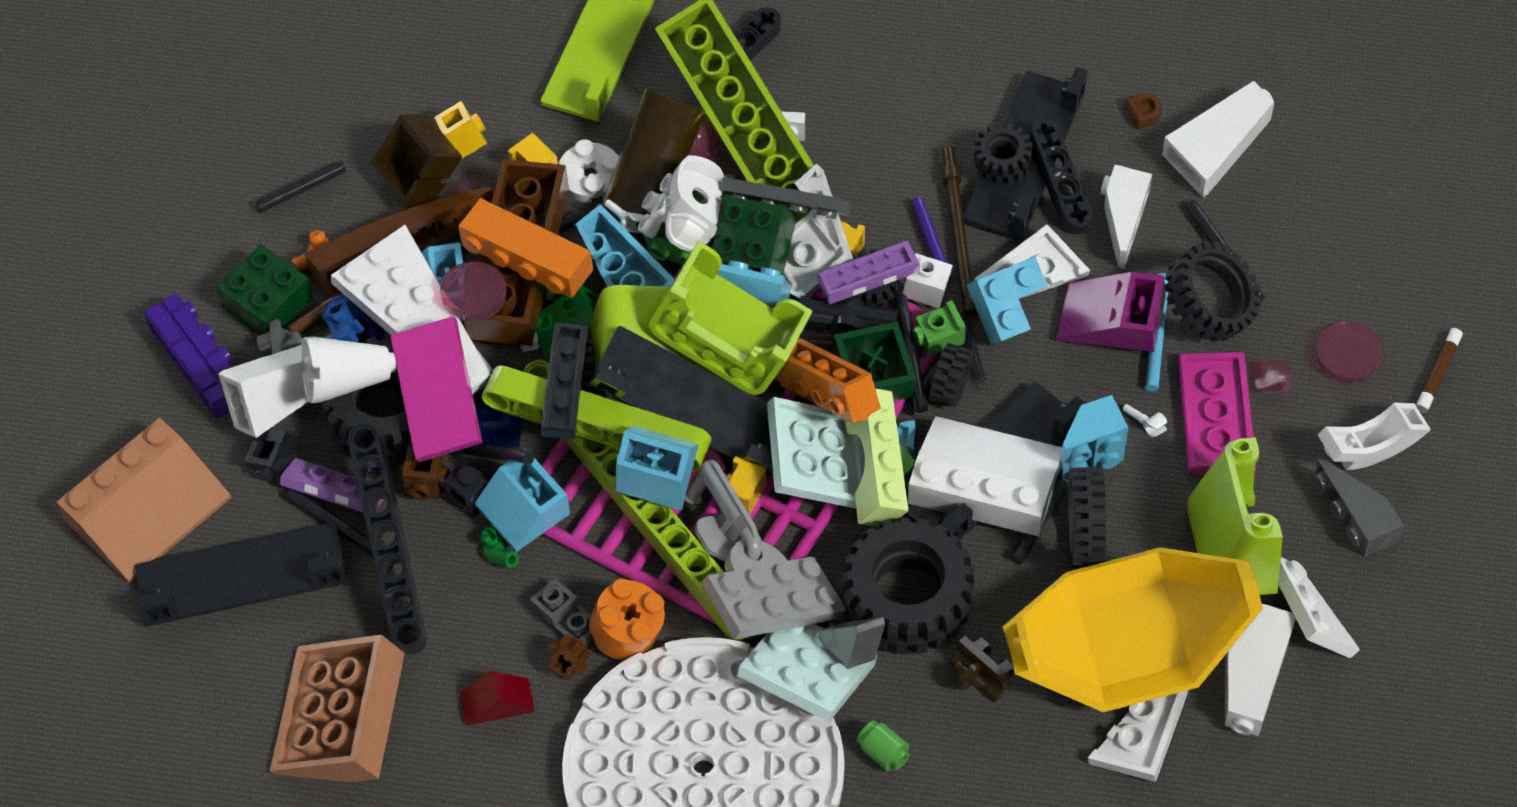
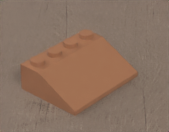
[57,418,232,583]
[270,635,405,782]

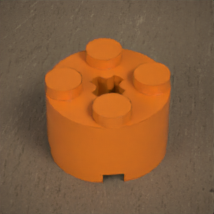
[589,579,665,660]

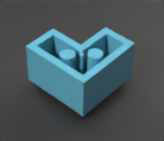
[966,256,1048,345]

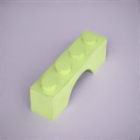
[845,389,909,528]

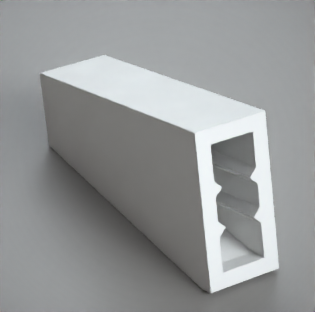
[1162,81,1274,197]
[219,345,308,438]
[1225,604,1296,736]

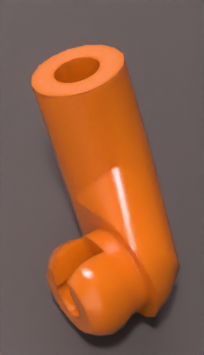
[291,230,329,272]

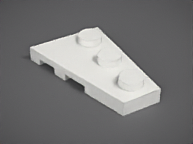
[974,225,1090,299]
[1278,557,1360,658]
[1088,690,1188,782]

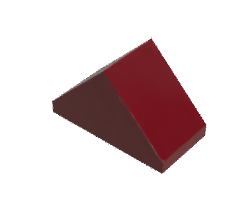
[460,670,535,726]

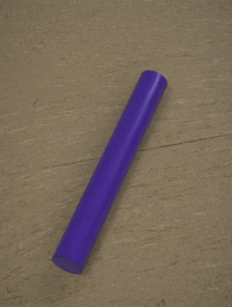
[911,197,952,281]

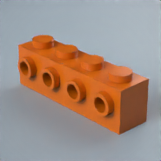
[458,198,593,298]
[776,338,881,424]

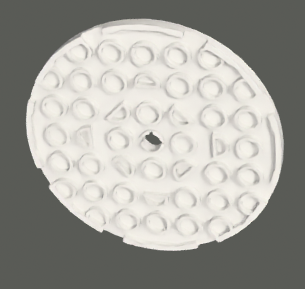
[562,637,844,807]

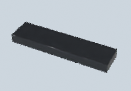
[541,323,588,439]

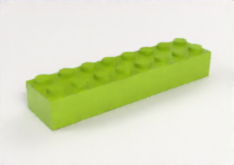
[655,0,834,223]

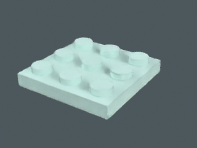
[767,397,865,508]
[737,624,878,722]

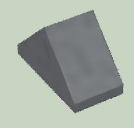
[817,617,885,669]

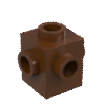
[399,446,449,499]

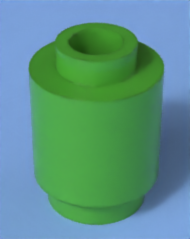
[857,720,910,771]

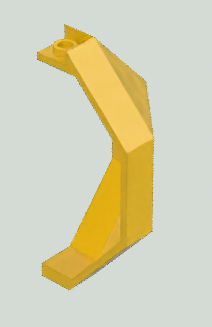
[1003,547,1263,712]

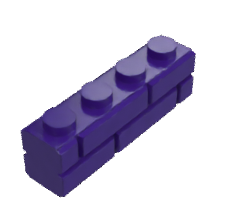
[144,293,233,419]

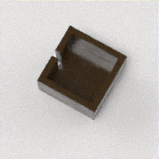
[371,114,463,206]

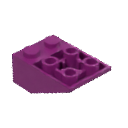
[1057,272,1166,352]

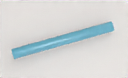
[1145,273,1169,392]

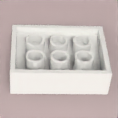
[908,416,1062,537]

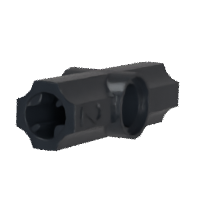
[799,295,898,333]

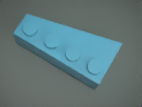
[576,204,674,287]

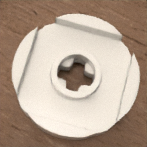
[559,140,619,202]

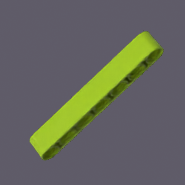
[481,366,712,471]

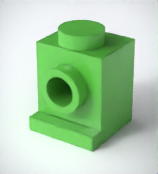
[912,301,966,357]

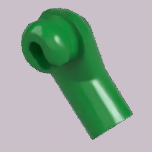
[480,527,519,568]

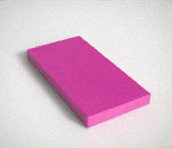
[391,316,483,462]
[1177,352,1257,475]

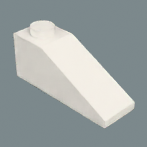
[1101,165,1152,269]

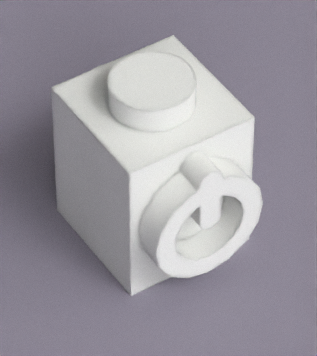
[900,253,953,308]

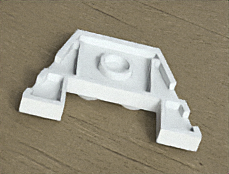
[783,164,853,298]

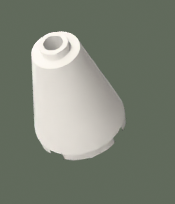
[301,336,396,403]

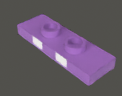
[816,240,921,304]
[280,458,384,513]

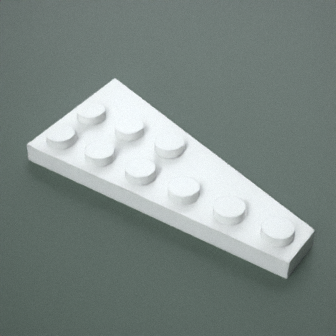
[331,225,491,395]

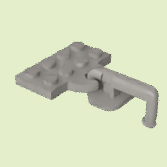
[684,460,846,639]

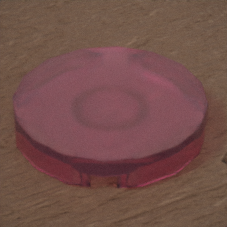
[440,262,507,321]
[1315,322,1383,383]

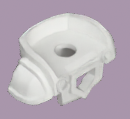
[638,155,724,252]

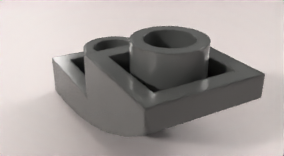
[530,578,595,647]

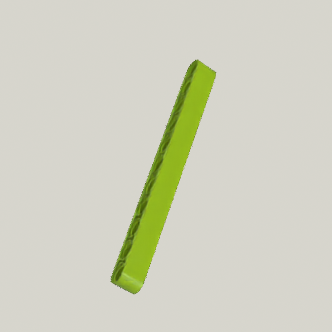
[524,360,747,640]

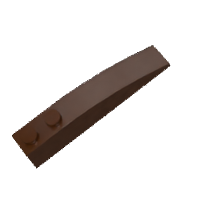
[304,187,493,296]

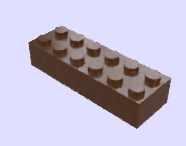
[463,159,569,346]

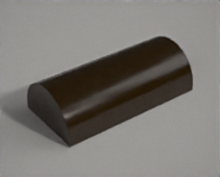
[601,87,706,225]

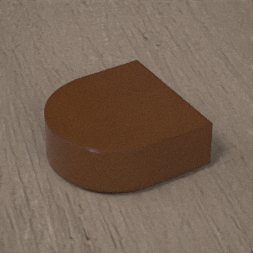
[1124,94,1162,130]

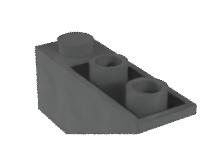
[1313,458,1404,557]

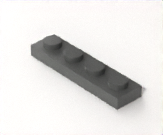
[720,177,852,219]

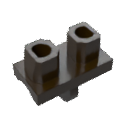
[950,636,1014,702]

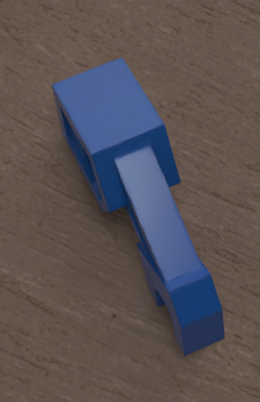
[322,294,364,342]

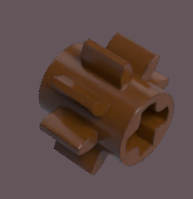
[545,634,591,680]

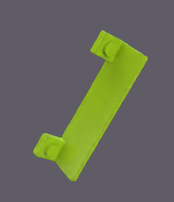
[541,0,655,122]

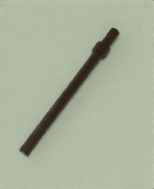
[941,146,976,316]

